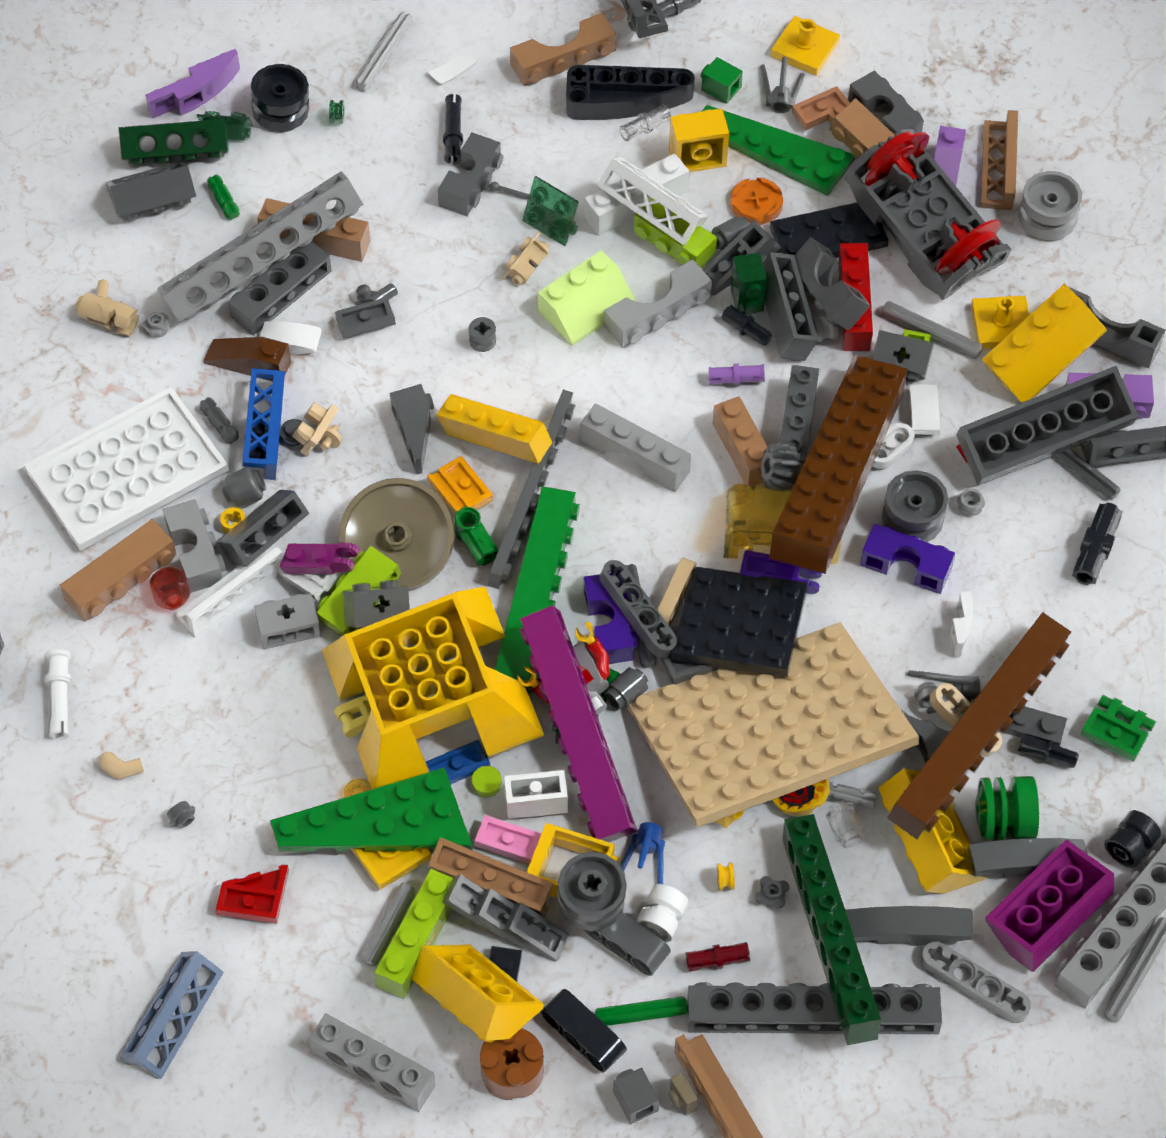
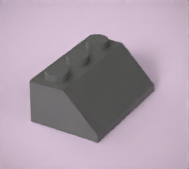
[106,161,197,220]

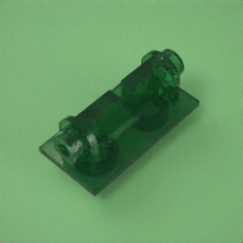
[197,111,253,141]

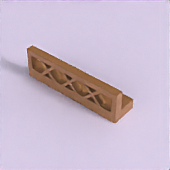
[980,110,1018,210]
[428,837,554,917]
[674,1034,763,1138]

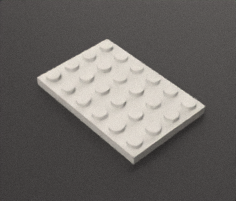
[24,387,229,551]

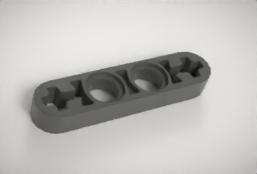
[600,560,677,658]

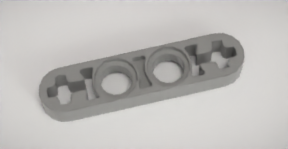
[921,942,1031,1023]

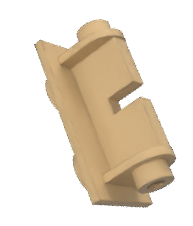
[501,232,549,286]

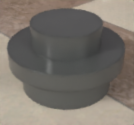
[280,419,302,446]

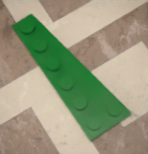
[701,105,855,196]

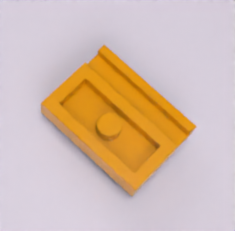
[427,456,493,515]

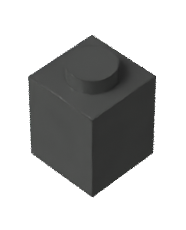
[613,1067,659,1125]

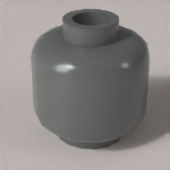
[222,467,266,508]

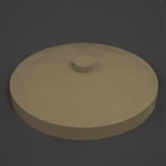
[339,478,455,591]

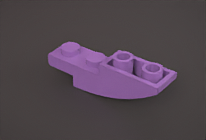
[145,49,240,119]

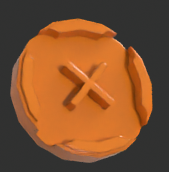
[730,177,783,225]

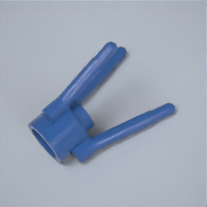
[620,822,666,884]

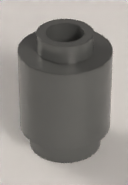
[712,216,750,251]
[604,667,648,710]

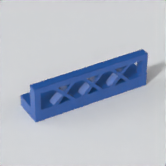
[242,368,285,480]

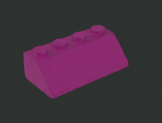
[985,839,1114,972]

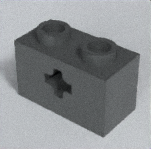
[872,330,934,381]
[343,580,410,628]

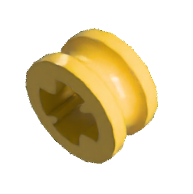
[220,507,246,534]
[716,862,735,891]

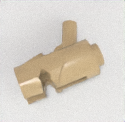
[75,279,140,337]

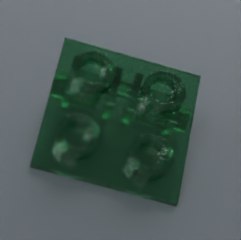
[522,176,579,246]

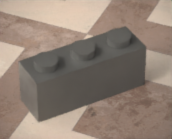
[217,490,310,567]

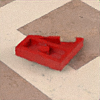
[216,865,289,924]

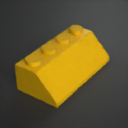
[982,283,1107,403]
[878,768,987,894]
[412,944,544,1042]

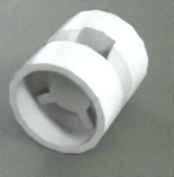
[636,884,689,942]

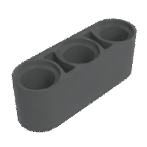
[584,912,671,976]

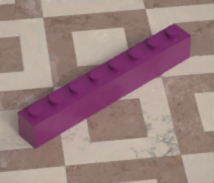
[520,605,638,842]

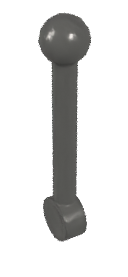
[489,181,543,205]

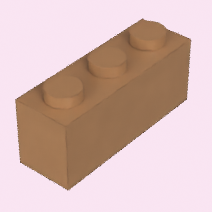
[829,98,894,159]
[712,396,767,489]

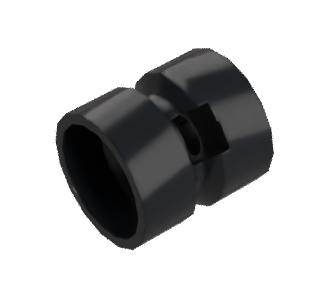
[1104,810,1161,868]

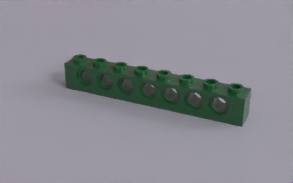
[782,814,881,1045]

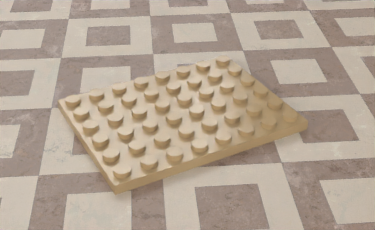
[627,622,919,828]

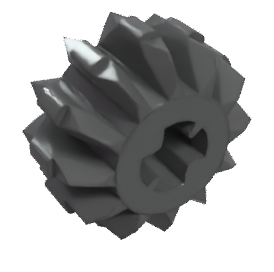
[760,443,801,492]

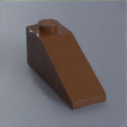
[203,337,291,382]

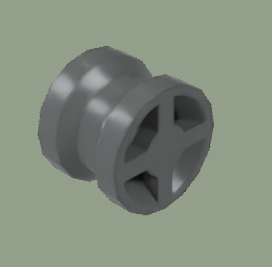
[468,317,496,352]

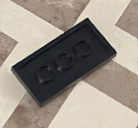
[770,202,889,258]

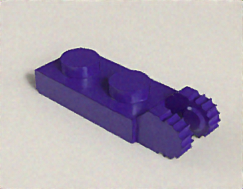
[739,550,822,594]

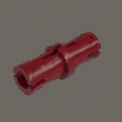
[685,942,750,972]

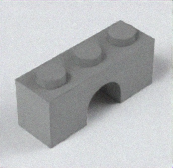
[162,499,226,593]

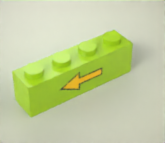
[375,869,453,999]

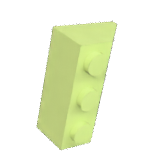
[538,250,636,346]

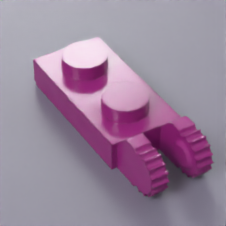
[280,542,360,574]

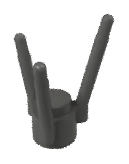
[760,57,805,113]
[907,670,980,714]

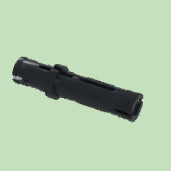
[443,94,463,165]

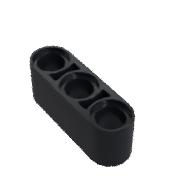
[540,989,627,1073]

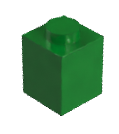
[700,57,743,104]

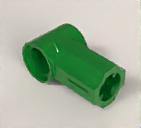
[454,507,499,566]

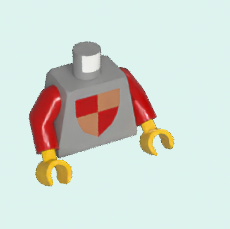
[517,622,610,714]

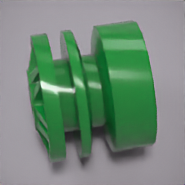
[975,776,1039,841]

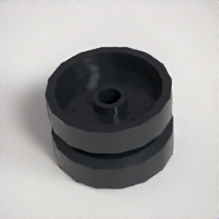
[251,64,309,132]

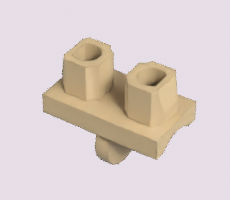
[292,402,342,456]

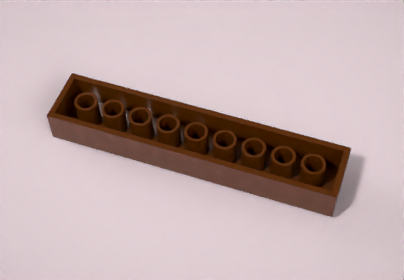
[769,355,908,574]

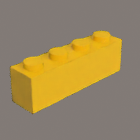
[436,394,552,464]

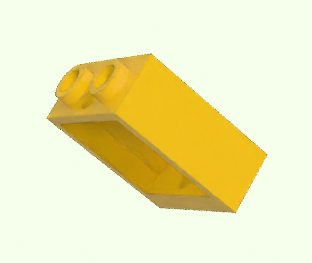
[527,823,619,898]

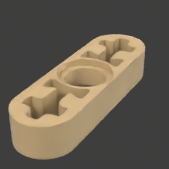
[657,558,697,630]
[930,683,1002,757]

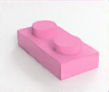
[474,815,541,864]

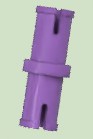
[709,363,765,386]

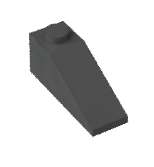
[703,220,781,296]
[389,384,434,475]

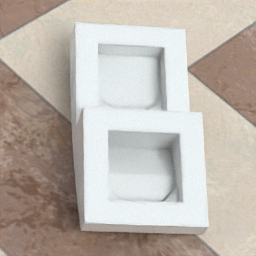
[260,321,322,355]
[908,384,940,435]
[950,591,973,658]

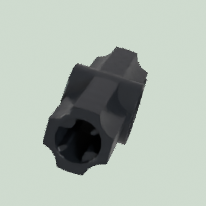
[1072,502,1123,585]

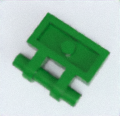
[1080,695,1156,762]

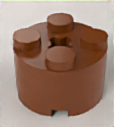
[480,1028,544,1100]

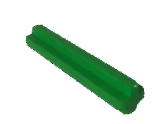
[595,996,688,1026]

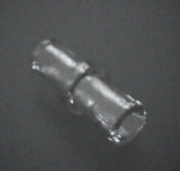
[619,105,671,141]

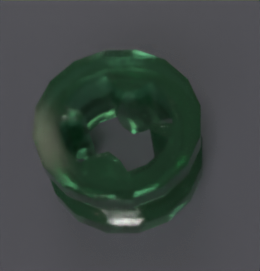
[329,100,345,124]

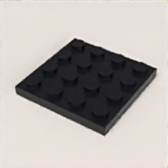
[671,567,808,677]

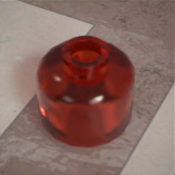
[150,567,190,610]

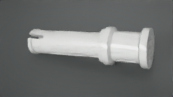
[44,649,72,739]

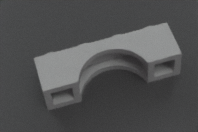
[604,259,712,348]
[580,403,691,492]

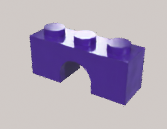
[860,524,956,594]
[584,573,638,664]

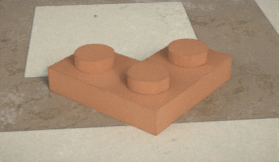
[792,86,850,130]

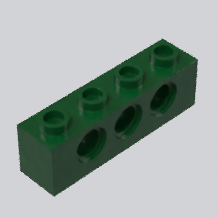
[118,119,229,165]

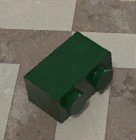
[731,253,767,315]

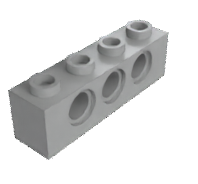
[308,1013,436,1112]

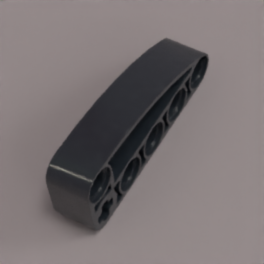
[566,65,695,120]

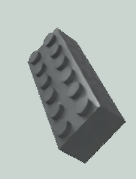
[956,366,1139,486]

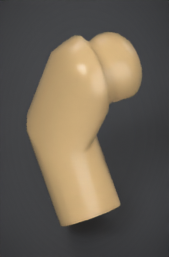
[99,752,144,779]

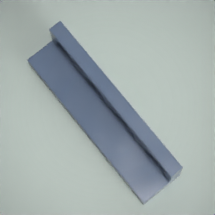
[119,951,224,1078]

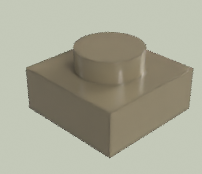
[668,1072,698,1116]

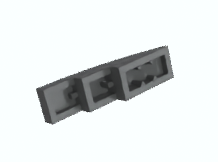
[968,838,1088,877]
[442,874,569,962]
[845,906,973,946]

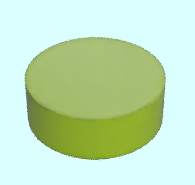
[472,766,502,797]

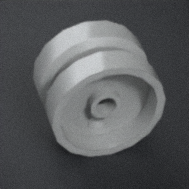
[1019,171,1082,241]

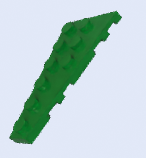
[270,767,473,852]

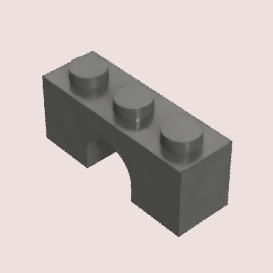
[848,70,924,135]
[438,132,503,217]

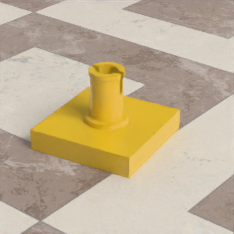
[771,15,840,76]
[971,295,1030,349]

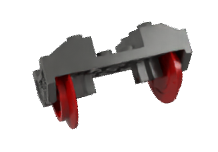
[845,129,1012,300]

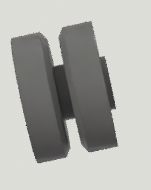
[882,470,949,542]
[557,852,627,931]

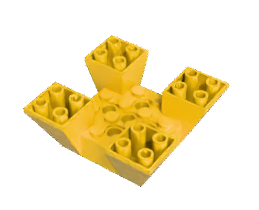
[322,586,544,789]

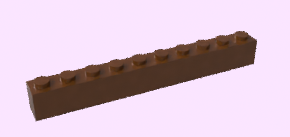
[887,612,1071,839]

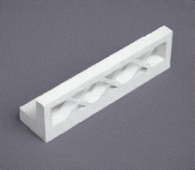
[597,157,708,245]
[176,547,283,637]

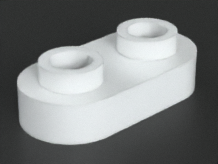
[873,423,915,469]

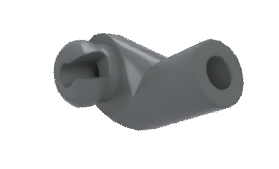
[356,283,398,304]

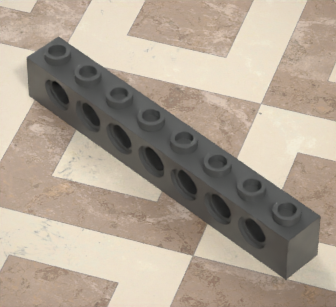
[687,982,942,1034]

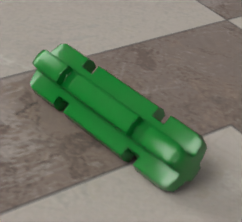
[207,174,240,220]

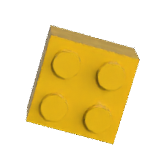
[669,109,729,172]

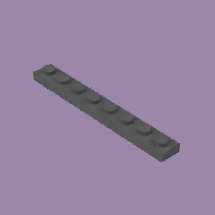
[488,389,576,589]

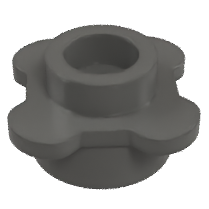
[756,876,789,909]

